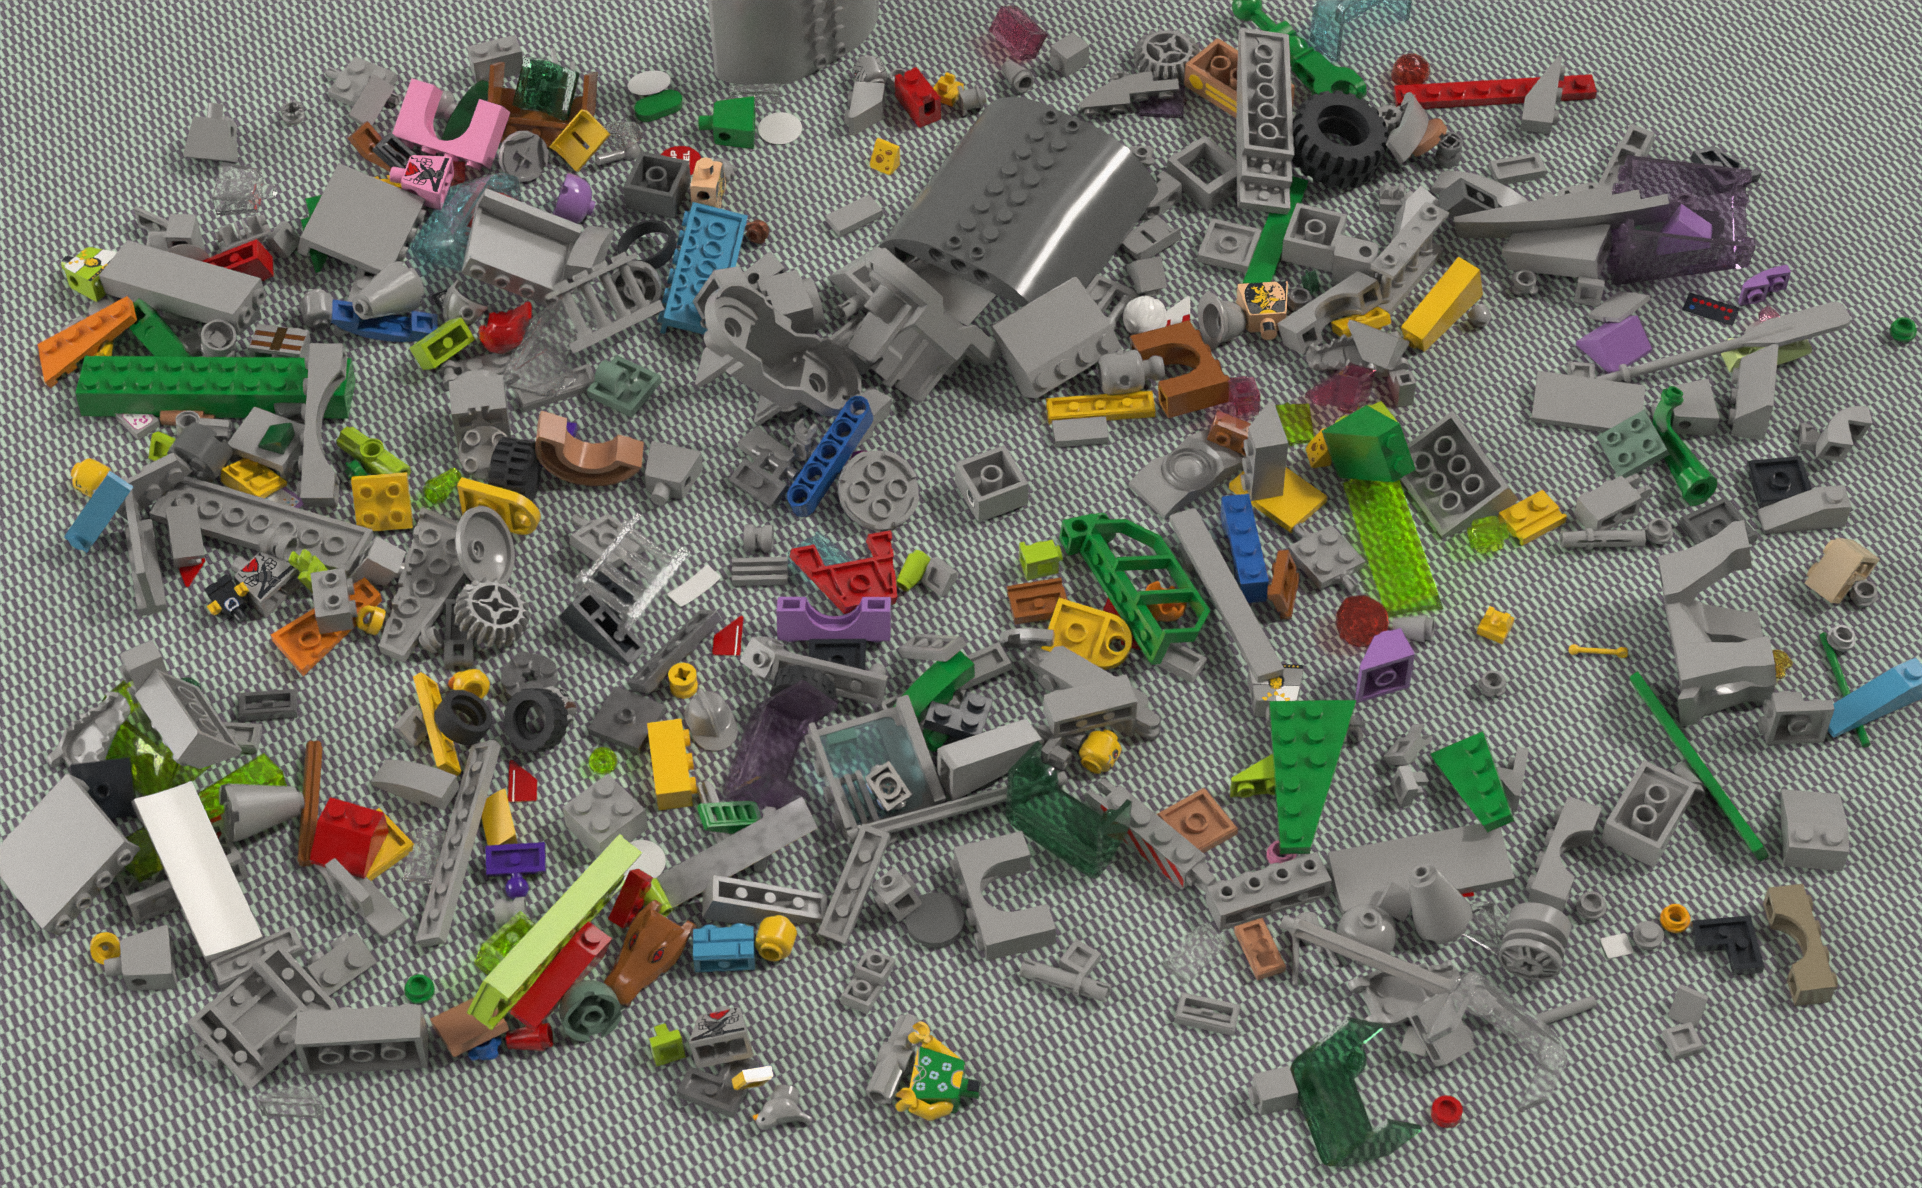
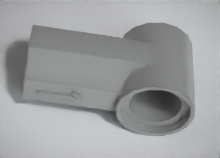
[175,411,232,443]

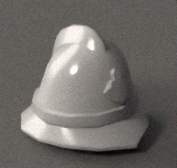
[1198,291,1247,350]

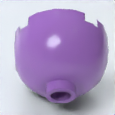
[553,173,596,224]

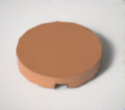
[1408,118,1447,158]

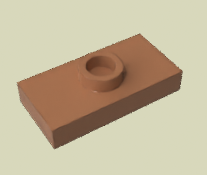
[1234,918,1286,981]

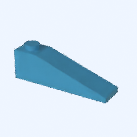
[64,471,133,553]
[1828,657,1922,738]

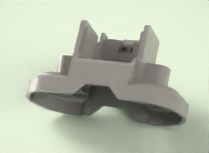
[842,246,1002,403]
[695,282,861,425]

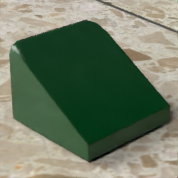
[258,423,295,455]

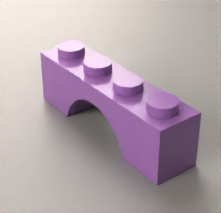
[776,597,891,643]

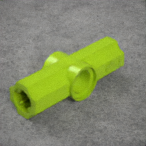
[336,426,411,477]

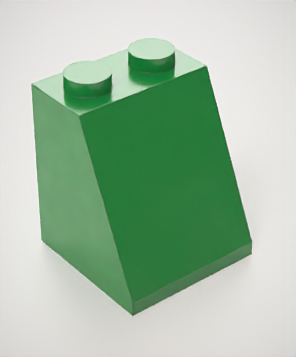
[1322,405,1416,483]

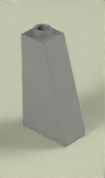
[1502,224,1613,279]
[937,719,1043,801]

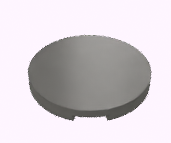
[838,450,919,531]

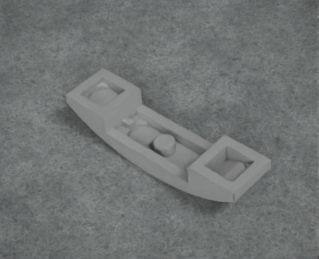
[1386,92,1429,164]
[1431,171,1529,208]

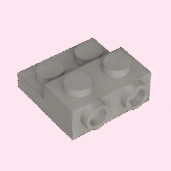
[1758,691,1835,745]

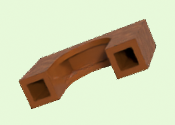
[1130,320,1232,418]

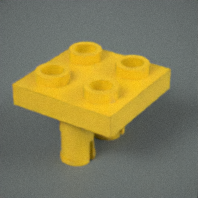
[351,472,413,531]

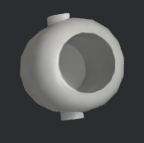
[1098,349,1165,395]

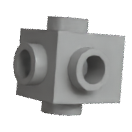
[740,637,788,680]
[871,867,922,922]

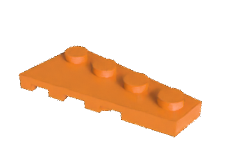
[37,296,137,388]

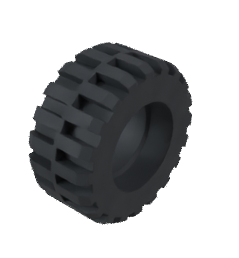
[1292,91,1389,189]

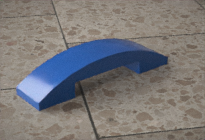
[331,299,438,342]

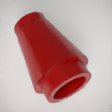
[506,1022,553,1051]

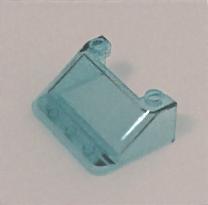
[411,173,522,272]

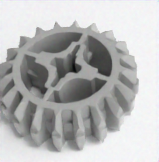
[1133,28,1200,84]
[454,577,531,649]

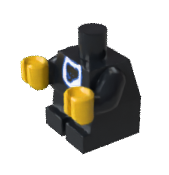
[204,574,249,623]

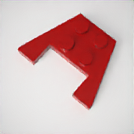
[790,530,897,614]

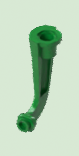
[1653,386,1718,506]

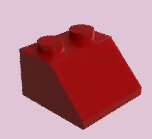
[310,797,389,879]

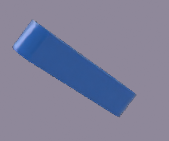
[787,396,873,517]

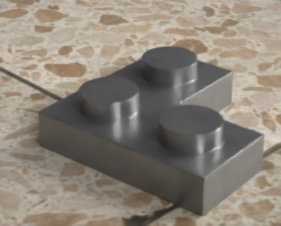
[677,1058,759,1118]

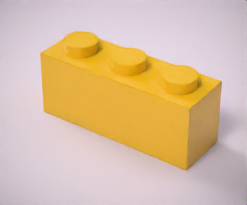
[647,719,697,811]

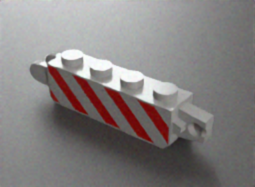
[1084,778,1216,894]

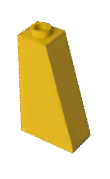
[1401,257,1483,352]

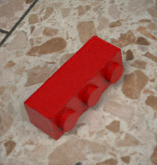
[608,869,653,928]

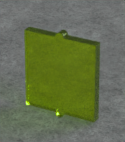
[1265,402,1314,446]

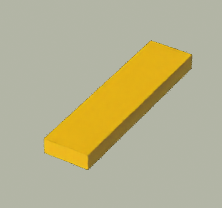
[1046,391,1156,425]
[413,672,461,777]

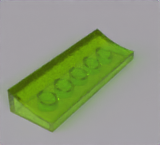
[1342,479,1444,618]

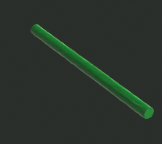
[1819,632,1871,748]

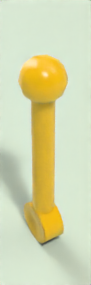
[1568,644,1628,658]

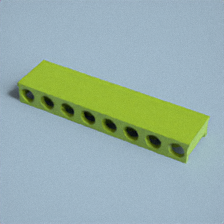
[467,834,643,1030]

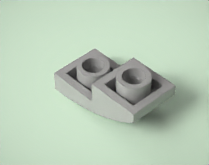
[840,948,896,1014]

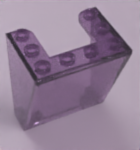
[1607,155,1756,285]

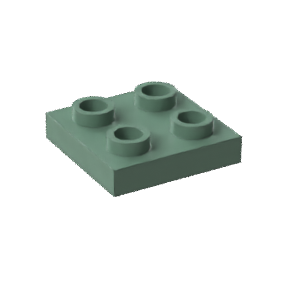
[587,355,662,418]
[1596,410,1670,478]

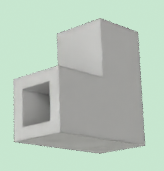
[1387,369,1416,408]

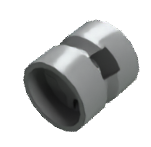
[201,319,236,357]

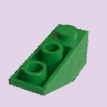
[129,298,192,357]

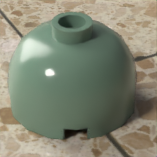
[559,980,622,1042]

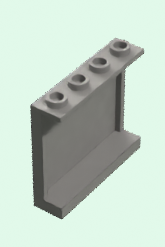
[297,163,427,275]
[461,188,582,310]
[0,773,141,936]

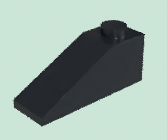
[559,587,648,667]

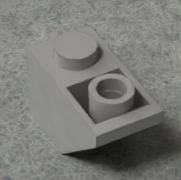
[844,81,885,135]

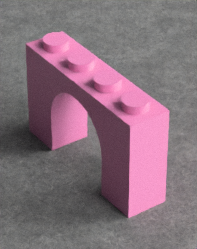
[392,78,510,170]

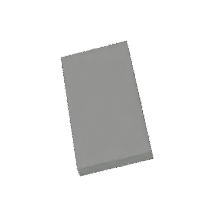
[1531,371,1646,432]

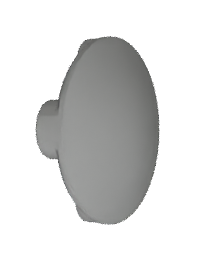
[458,426,508,480]

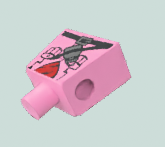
[390,155,454,210]

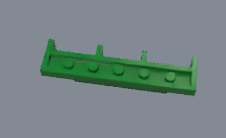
[1079,519,1210,665]

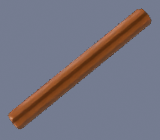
[297,740,323,867]

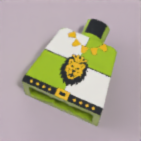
[61,247,117,302]

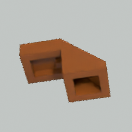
[347,121,407,172]

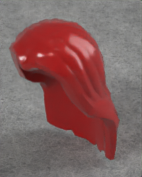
[478,301,532,354]

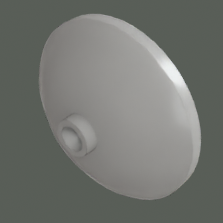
[455,506,515,584]

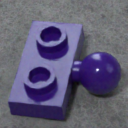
[485,842,547,900]

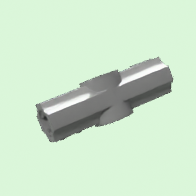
[866,1013,922,1105]

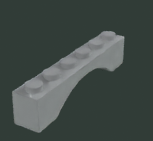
[297,343,347,507]

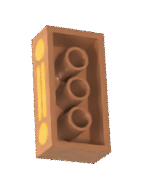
[1184,38,1295,118]

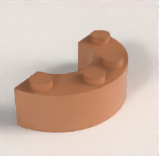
[535,410,644,486]

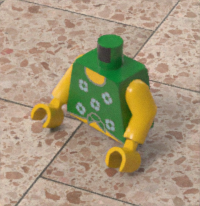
[895,1022,982,1121]

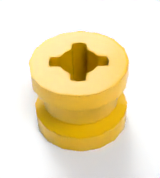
[668,663,698,699]

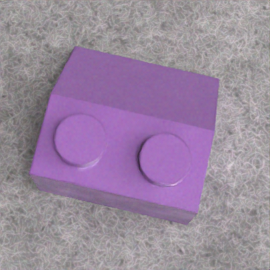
[1355,628,1415,703]

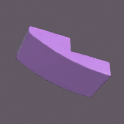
[1738,265,1791,306]

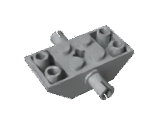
[829,248,928,321]

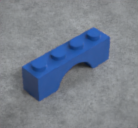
[1220,494,1269,603]

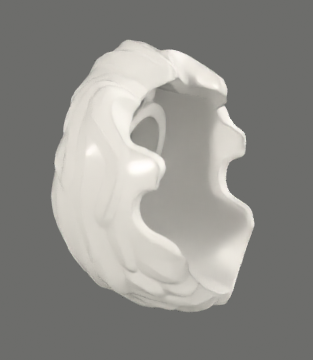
[1123,296,1167,334]

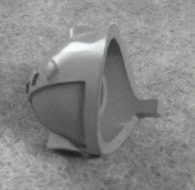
[442,279,489,326]

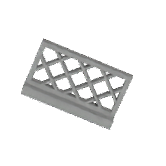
[124,490,168,616]
[115,819,248,924]

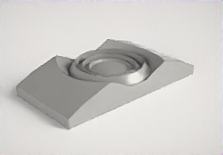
[1129,429,1243,520]

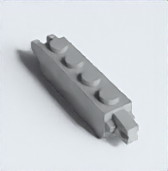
[1024,646,1161,740]

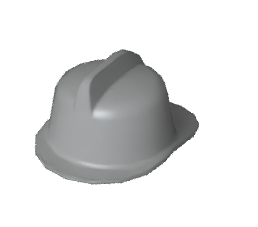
[684,688,738,752]

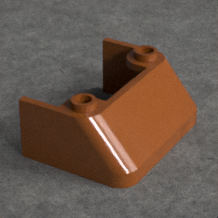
[488,62,598,148]

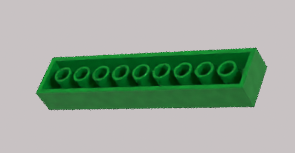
[75,356,356,419]

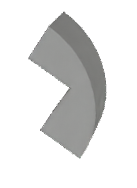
[1816,406,1872,462]

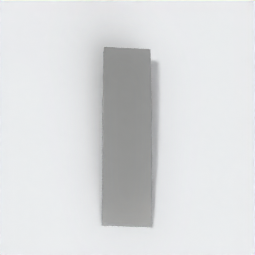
[1236,28,1294,215]
[1454,185,1670,238]

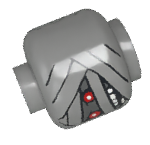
[852,55,888,83]

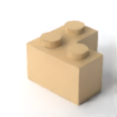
[1804,538,1880,604]

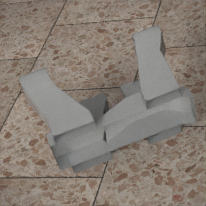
[1658,520,1777,726]

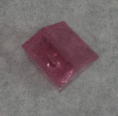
[1305,363,1376,413]

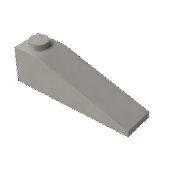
[702,875,827,923]

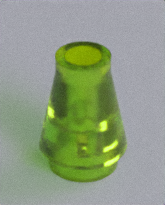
[423,467,462,504]

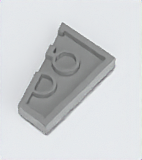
[93,453,192,520]

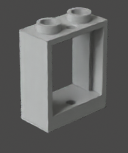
[1167,136,1237,211]

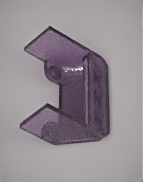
[723,680,838,810]

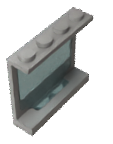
[805,695,946,838]

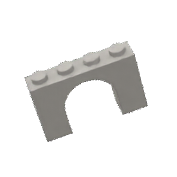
[950,831,1056,961]

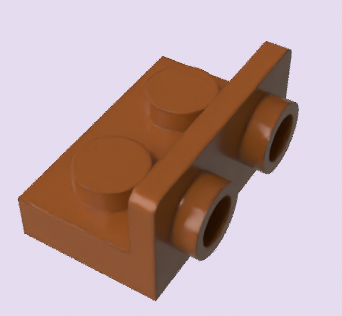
[1207,410,1251,456]

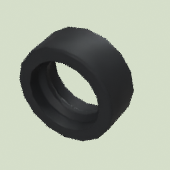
[434,690,493,745]

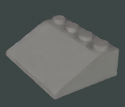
[990,277,1121,398]
[1401,410,1519,538]

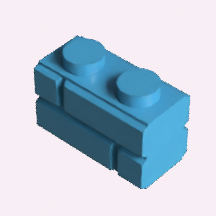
[693,923,755,972]

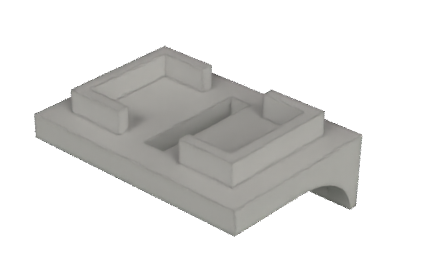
[1121,215,1181,260]

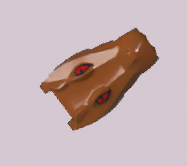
[604,900,697,1007]

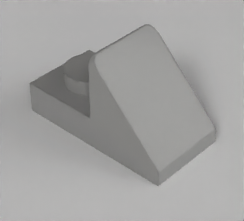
[1497,746,1529,812]

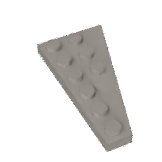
[379,507,467,663]

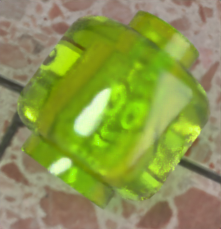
[1467,515,1509,554]

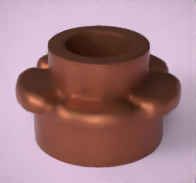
[745,219,770,244]

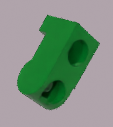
[1059,512,1116,556]

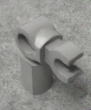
[790,418,836,461]

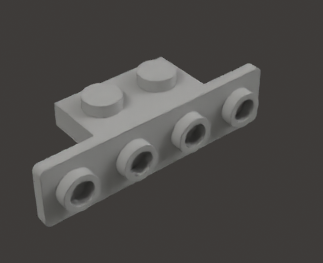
[314,858,407,939]

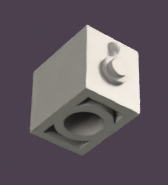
[865,761,912,813]

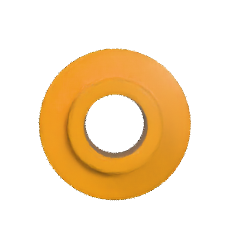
[1660,904,1690,933]

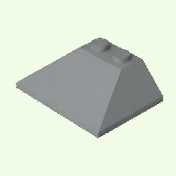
[187,942,339,1090]

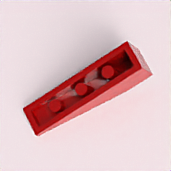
[202,239,274,281]
[510,921,612,1031]

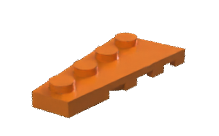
[271,577,382,676]

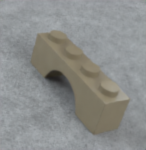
[1763,884,1838,1006]

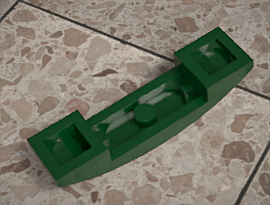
[441,80,505,141]

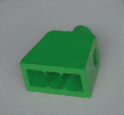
[698,96,756,149]

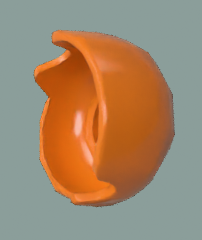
[1145,581,1187,622]

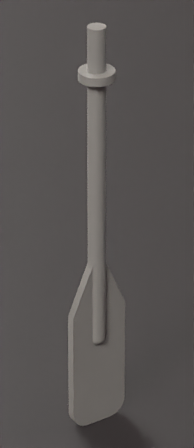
[1595,302,1851,384]

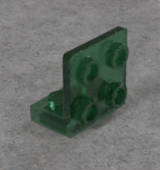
[512,57,580,121]

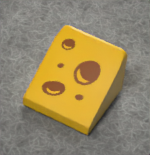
[870,138,900,175]
[1306,428,1332,468]

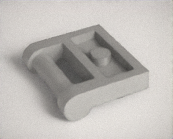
[1086,274,1138,330]

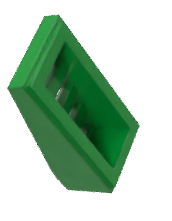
[697,801,762,834]

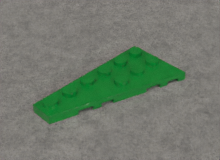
[1269,700,1356,854]

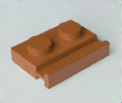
[1267,550,1300,620]
[1006,577,1067,625]

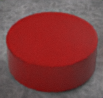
[1431,1095,1463,1128]

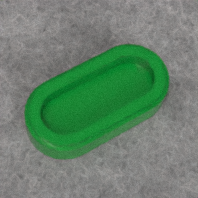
[634,89,683,122]

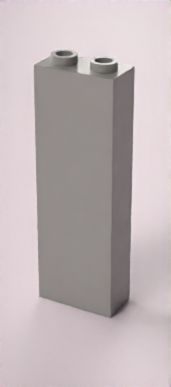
[99,240,266,333]

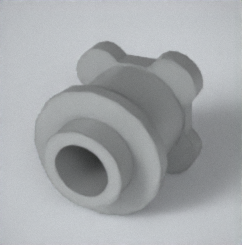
[957,85,987,116]

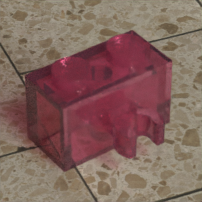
[989,6,1048,60]

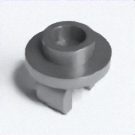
[1344,715,1366,743]

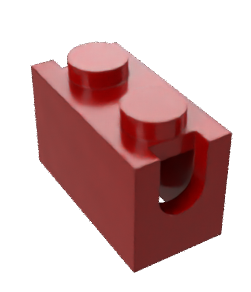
[895,67,941,128]

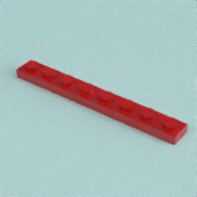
[1393,74,1597,109]

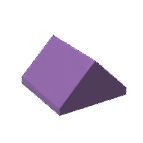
[1656,204,1712,253]
[1576,315,1652,373]

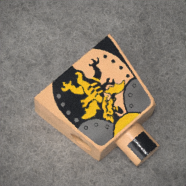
[690,157,726,208]
[1236,281,1288,340]

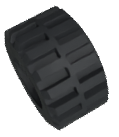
[488,437,542,502]

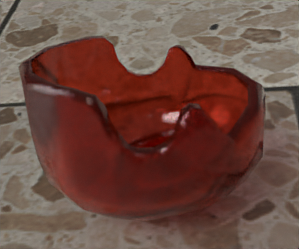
[1391,53,1431,85]

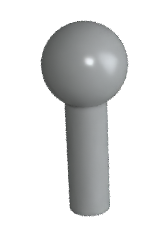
[595,141,640,165]

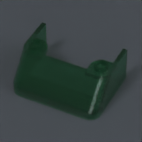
[1006,741,1132,879]
[1290,1017,1422,1168]

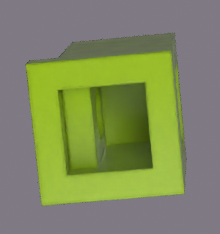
[1019,539,1063,581]

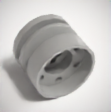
[1498,902,1572,981]

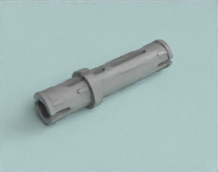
[1559,528,1646,550]
[1019,958,1111,1003]

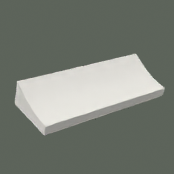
[134,781,263,964]

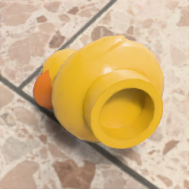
[448,669,490,699]

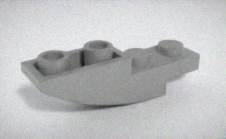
[1078,71,1179,116]

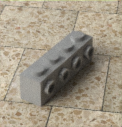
[1206,852,1331,931]

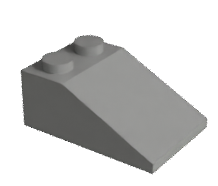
[1601,760,1697,868]
[1780,789,1849,871]

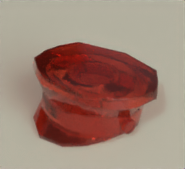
[1335,595,1389,647]

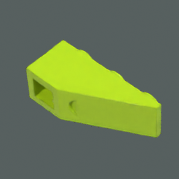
[1230,754,1275,798]

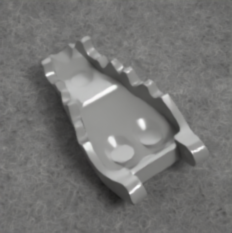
[1306,331,1409,377]
[46,692,131,768]
[1348,960,1464,1029]

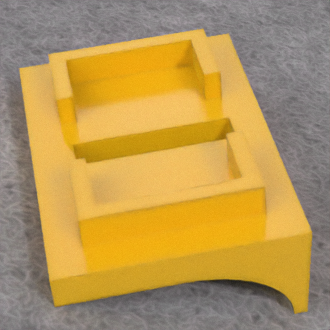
[549,109,611,172]
[221,458,287,499]

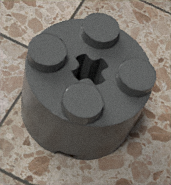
[167,422,233,483]

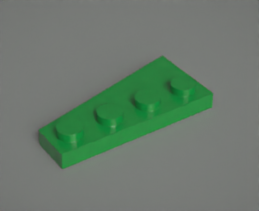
[1430,731,1515,833]

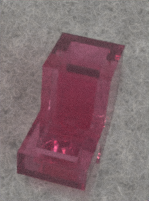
[1226,376,1260,418]

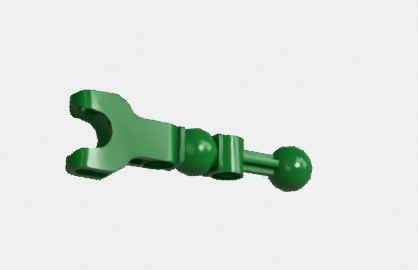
[1232,0,1367,100]

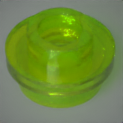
[588,747,618,775]

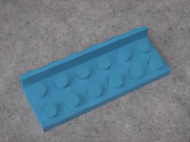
[657,202,748,334]

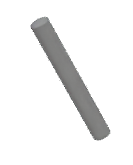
[1509,996,1597,1035]

